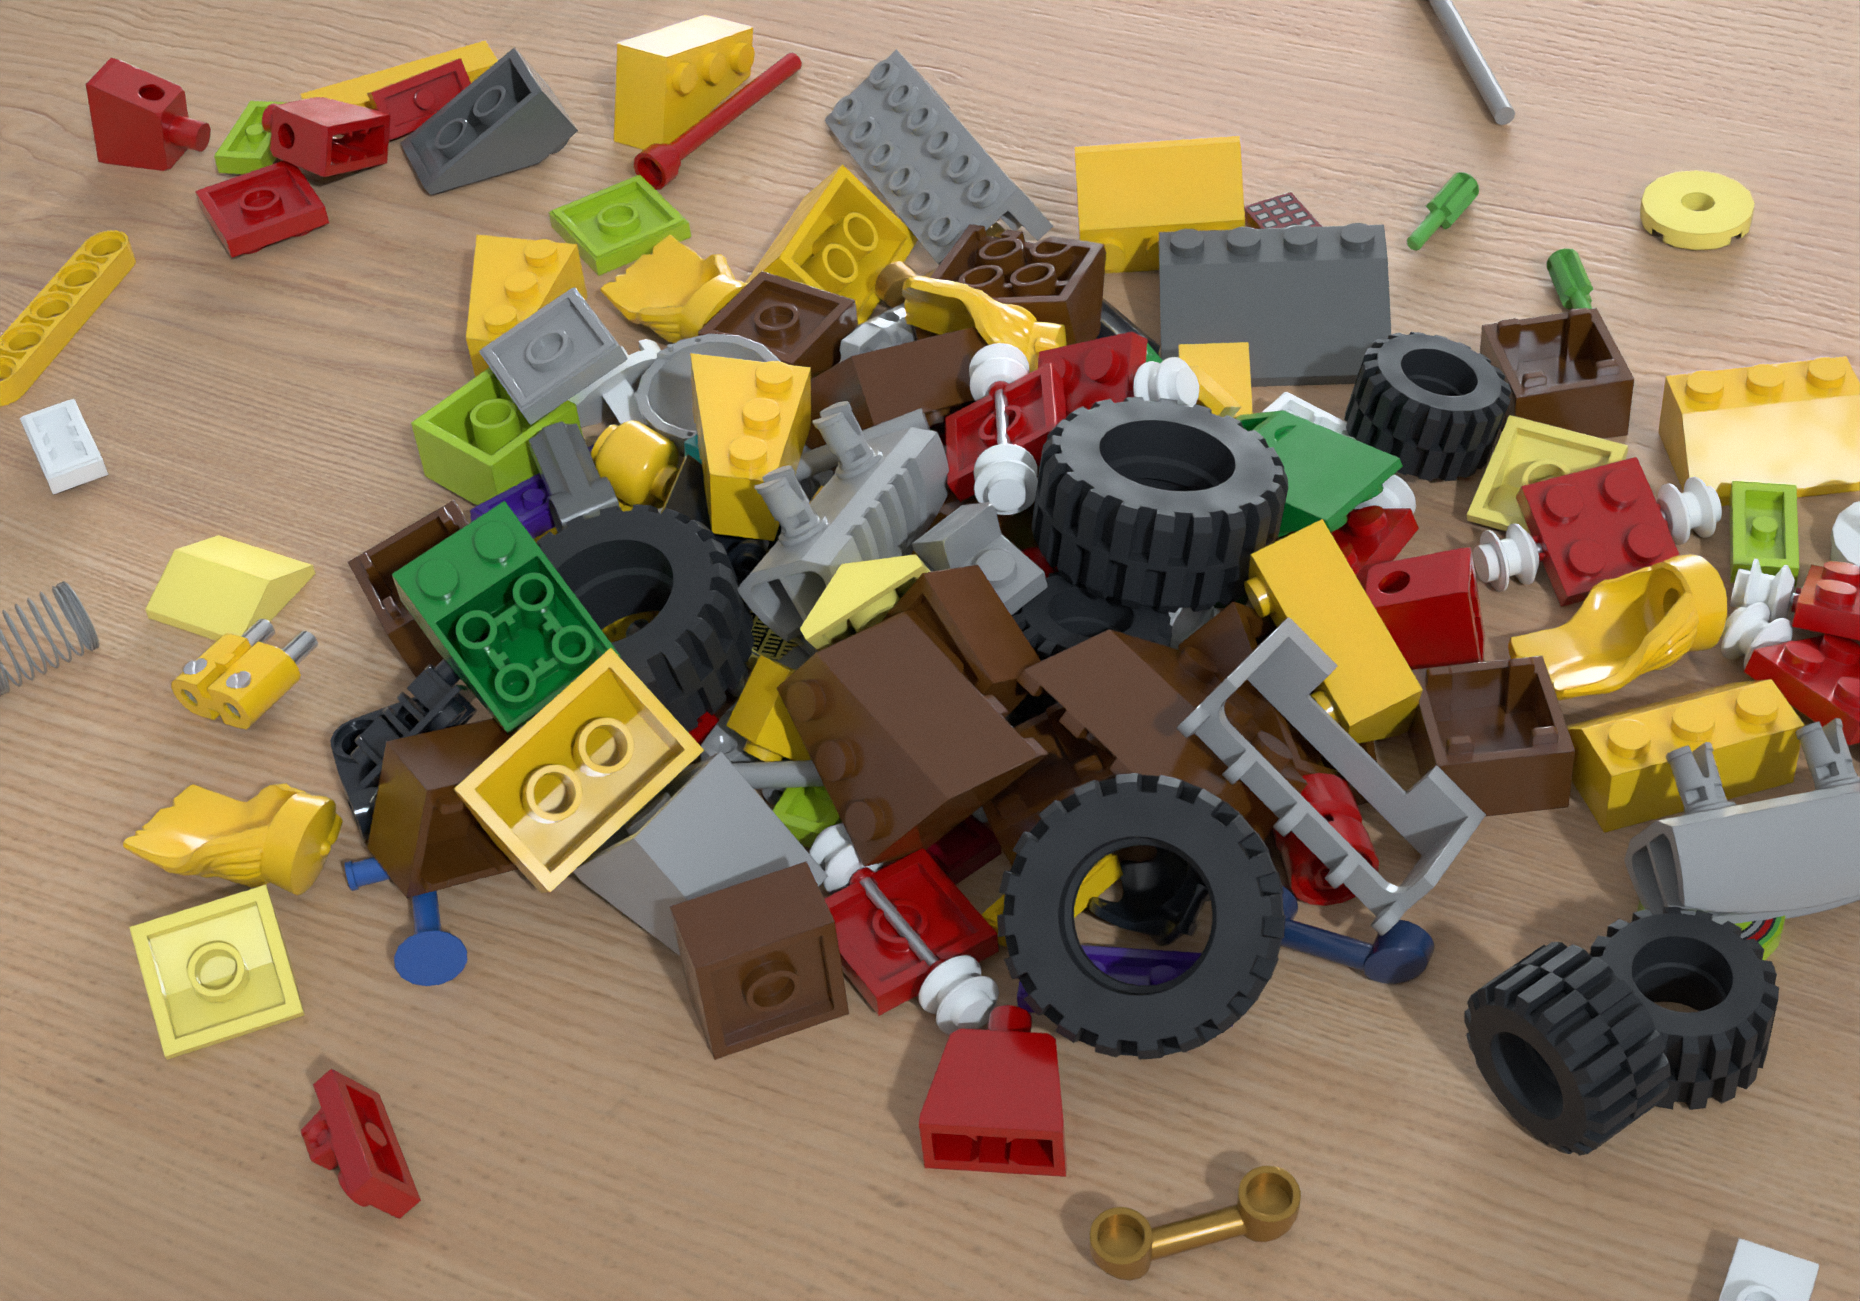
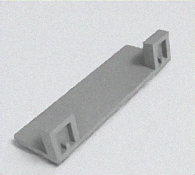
[825,49,1053,265]

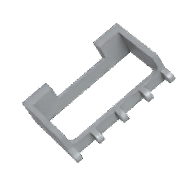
[1176,617,1486,936]

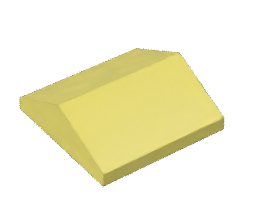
[1467,415,1628,535]
[145,535,315,641]
[800,554,930,651]
[129,884,305,1060]

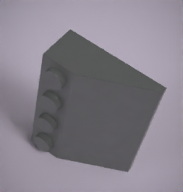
[1159,223,1391,387]

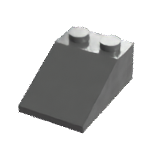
[401,47,578,195]

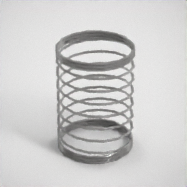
[0,581,100,696]

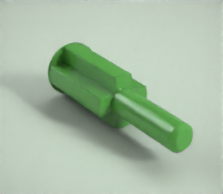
[1407,172,1479,251]
[1546,248,1594,310]

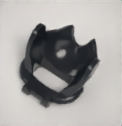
[1089,846,1210,946]

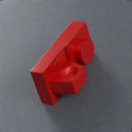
[367,58,471,140]
[301,1068,421,1219]

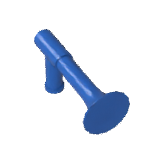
[345,857,468,986]

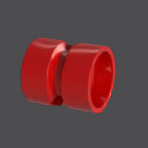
[1271,773,1379,906]

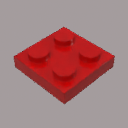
[195,160,329,258]

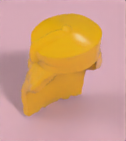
[600,235,748,343]
[902,276,1067,373]
[1508,554,1727,701]
[123,783,343,896]

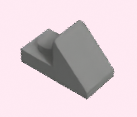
[912,502,1047,615]

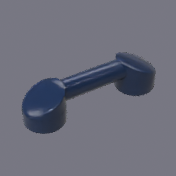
[1281,886,1434,984]

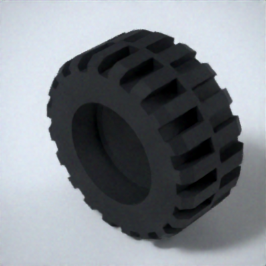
[1031,397,1288,613]
[536,505,754,732]
[997,773,1286,1060]

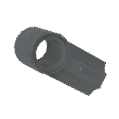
[529,422,620,533]

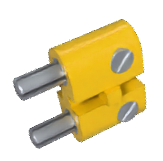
[171,619,318,729]

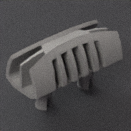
[737,401,950,642]
[1624,718,1860,925]

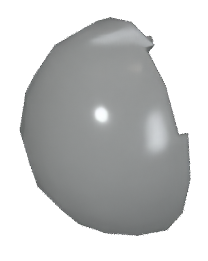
[634,334,780,457]

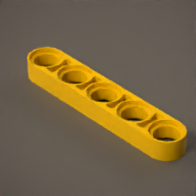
[0,230,136,407]

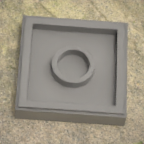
[479,287,628,425]

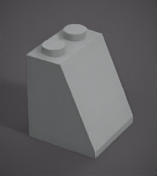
[573,751,828,956]

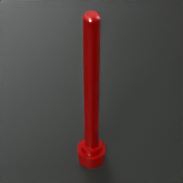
[634,52,802,190]

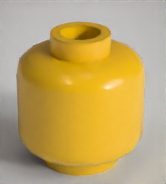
[591,420,680,506]

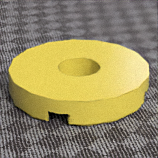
[1640,170,1755,251]

